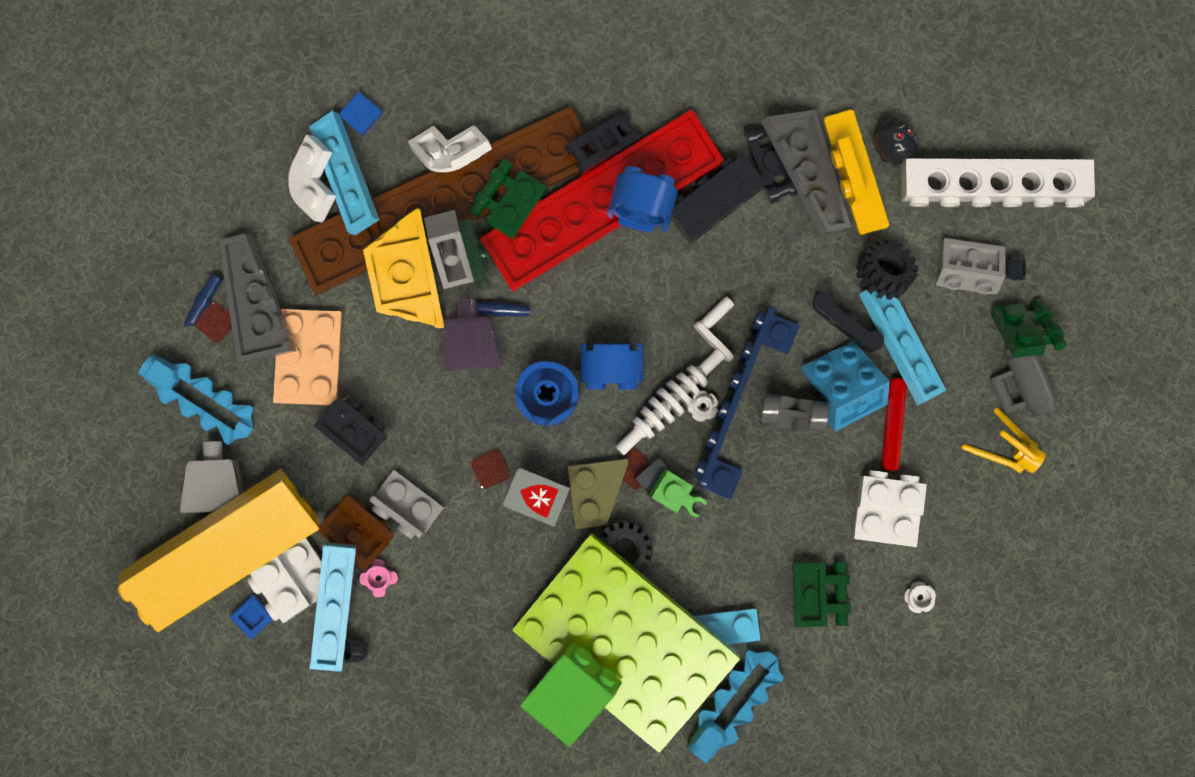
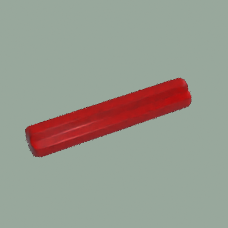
[881,378,907,471]

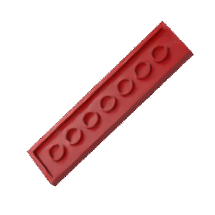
[480,109,724,292]

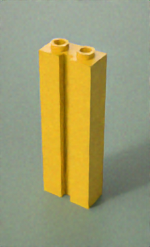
[118,469,319,633]

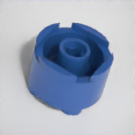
[607,167,678,232]
[580,343,644,389]
[515,361,579,427]

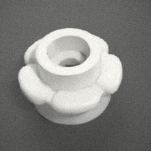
[687,391,718,422]
[904,582,936,613]

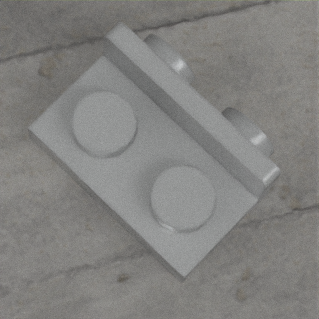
[936,238,1005,294]
[369,470,445,539]

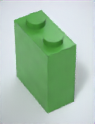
[520,642,622,747]

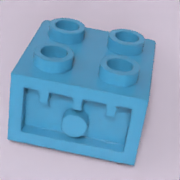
[802,341,889,432]

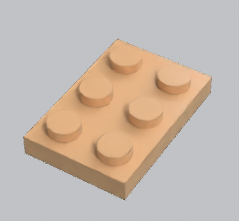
[273,309,343,406]

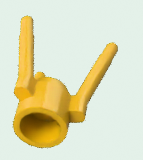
[961,408,1046,473]

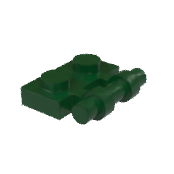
[468,159,547,241]
[991,299,1067,358]
[792,562,851,627]

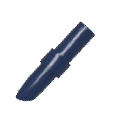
[184,273,223,327]
[470,301,530,317]

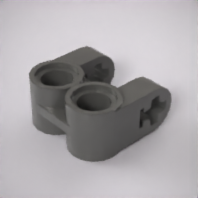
[761,393,829,436]

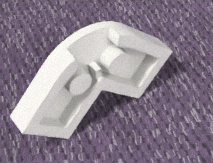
[408,125,492,172]
[288,134,336,222]

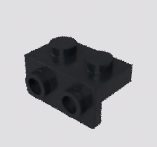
[313,396,387,466]

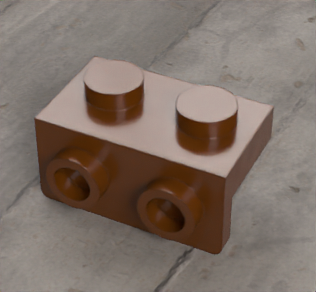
[317,495,394,572]

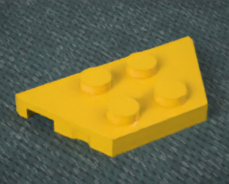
[363,208,444,328]

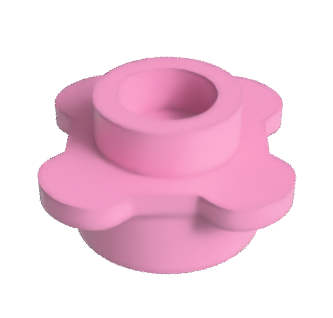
[359,559,398,597]

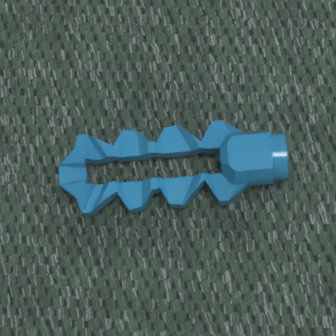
[138,353,254,445]
[686,650,784,763]

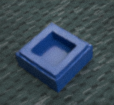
[339,92,383,137]
[229,594,273,640]

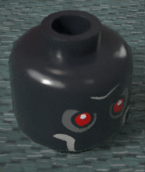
[872,117,919,166]

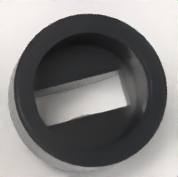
[1005,255,1026,280]
[344,637,369,663]

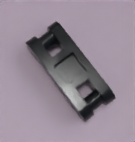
[564,111,643,174]
[743,126,798,204]
[812,292,884,353]

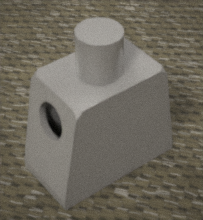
[180,441,244,513]

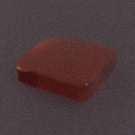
[195,303,232,343]
[623,449,650,490]
[471,451,510,489]

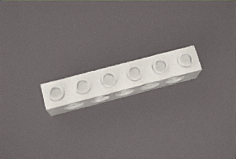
[901,159,1095,208]

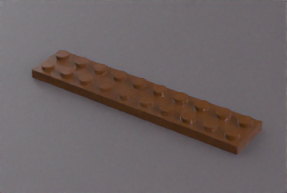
[288,106,593,296]

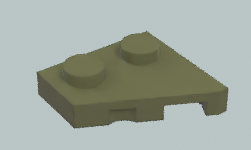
[568,459,628,529]

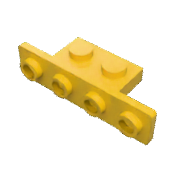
[823,110,889,235]

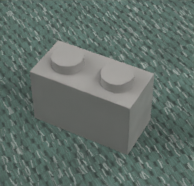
[424,210,474,289]

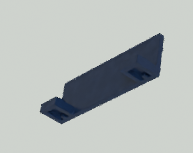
[693,305,800,500]

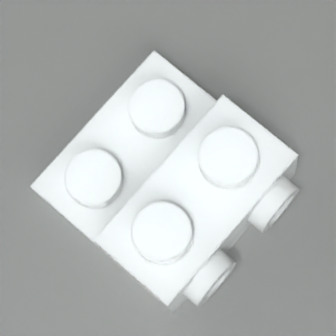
[853,470,927,547]
[247,537,322,623]

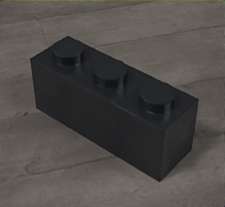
[671,154,766,245]

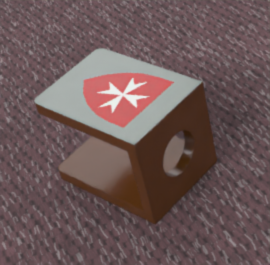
[503,468,570,527]

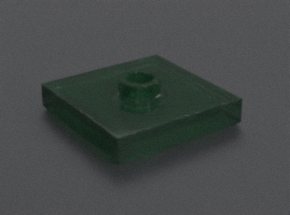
[459,218,489,291]

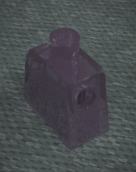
[440,299,502,371]

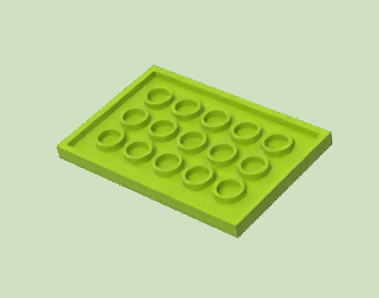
[512,533,741,753]

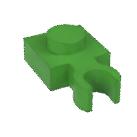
[648,468,707,518]

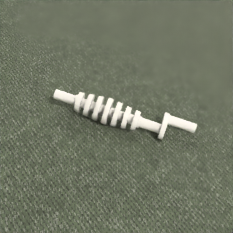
[615,297,734,455]

